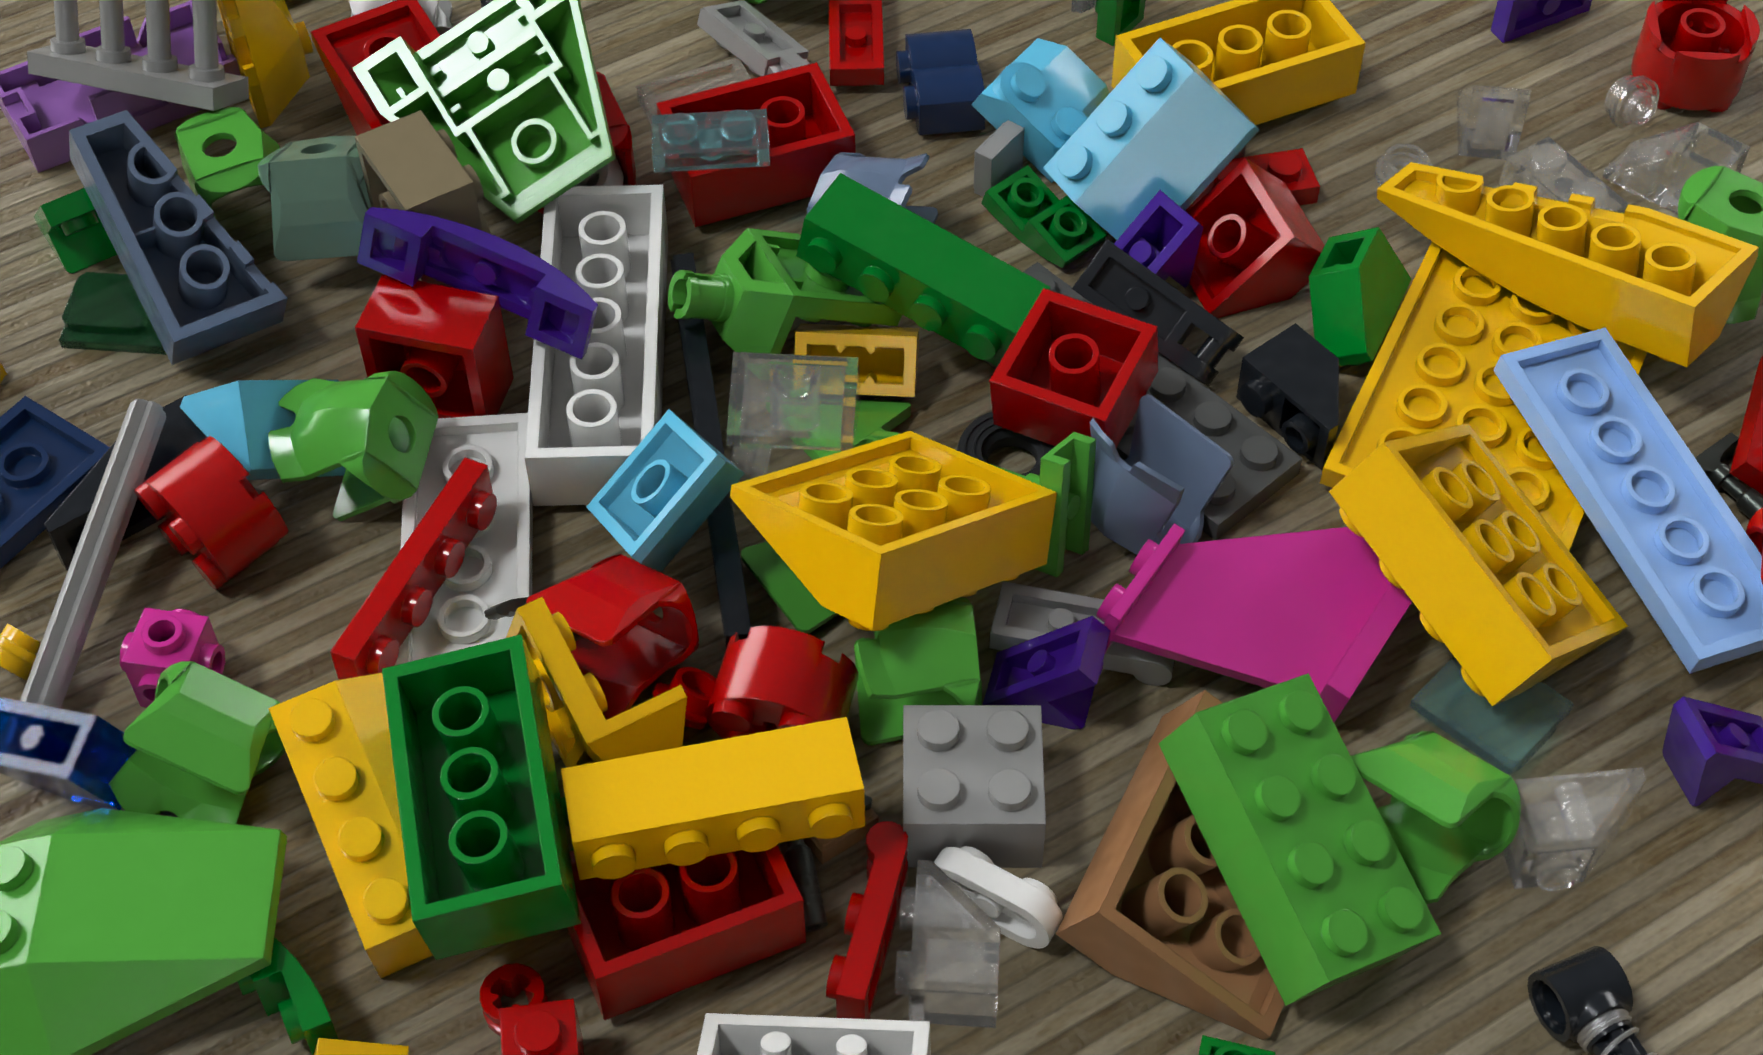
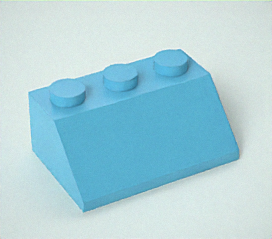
[1043,37,1260,240]

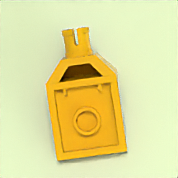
[506,597,687,768]

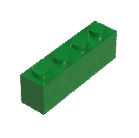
[796,173,1050,366]

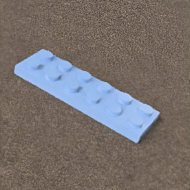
[1493,327,1763,674]

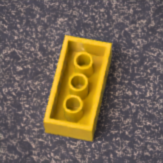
[1111,0,1366,125]

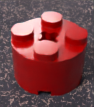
[1631,0,1760,112]
[134,435,289,591]
[706,626,859,739]

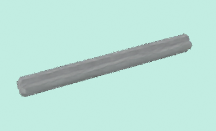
[4,399,166,761]

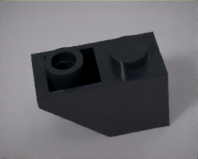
[1236,323,1339,470]

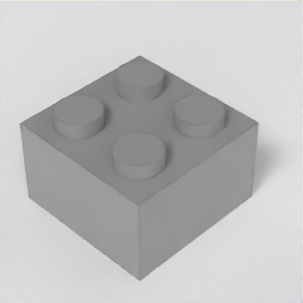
[903,705,1046,868]

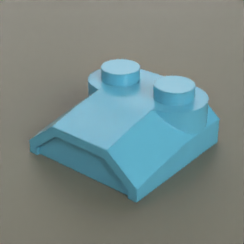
[971,38,1109,183]

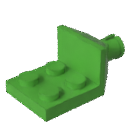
[668,228,902,376]

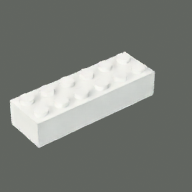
[524,184,668,506]

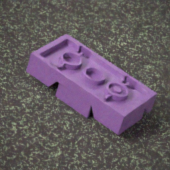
[0,0,241,173]

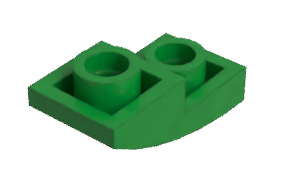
[981,165,1107,268]
[237,937,339,1055]

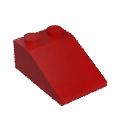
[311,0,440,135]

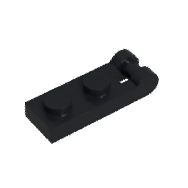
[1072,240,1244,387]

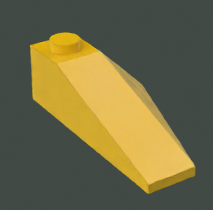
[216,0,313,128]

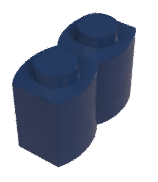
[896,29,985,135]

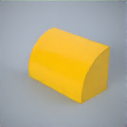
[793,323,920,397]

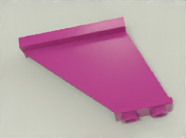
[1096,523,1412,723]

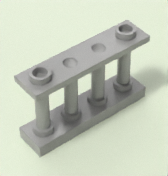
[27,0,249,111]

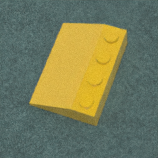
[1329,423,1628,706]
[730,431,1057,631]
[268,673,433,979]

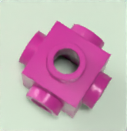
[120,607,226,708]

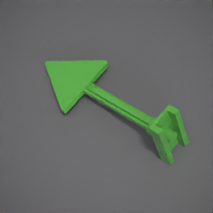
[766,396,1096,577]

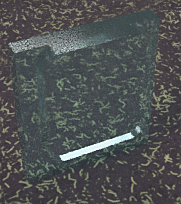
[1409,657,1574,776]

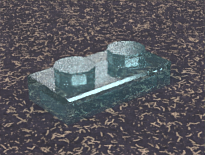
[651,109,770,172]

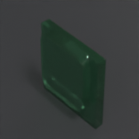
[59,272,166,355]

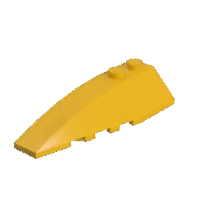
[1377,162,1759,367]

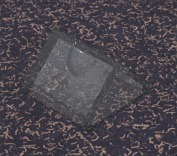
[727,352,861,451]

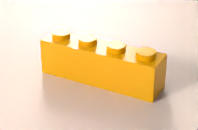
[561,717,865,880]

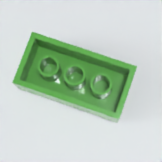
[1158,673,1441,1006]

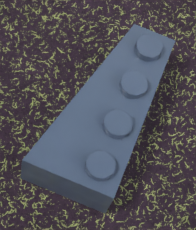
[69,110,287,365]

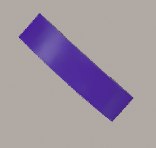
[357,207,598,360]

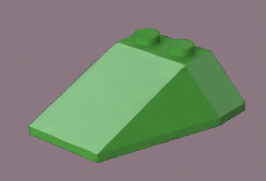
[353,0,616,224]
[0,808,287,1055]

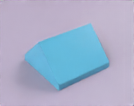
[180,380,346,480]
[586,409,745,572]

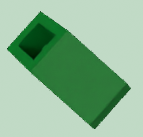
[1309,227,1412,366]

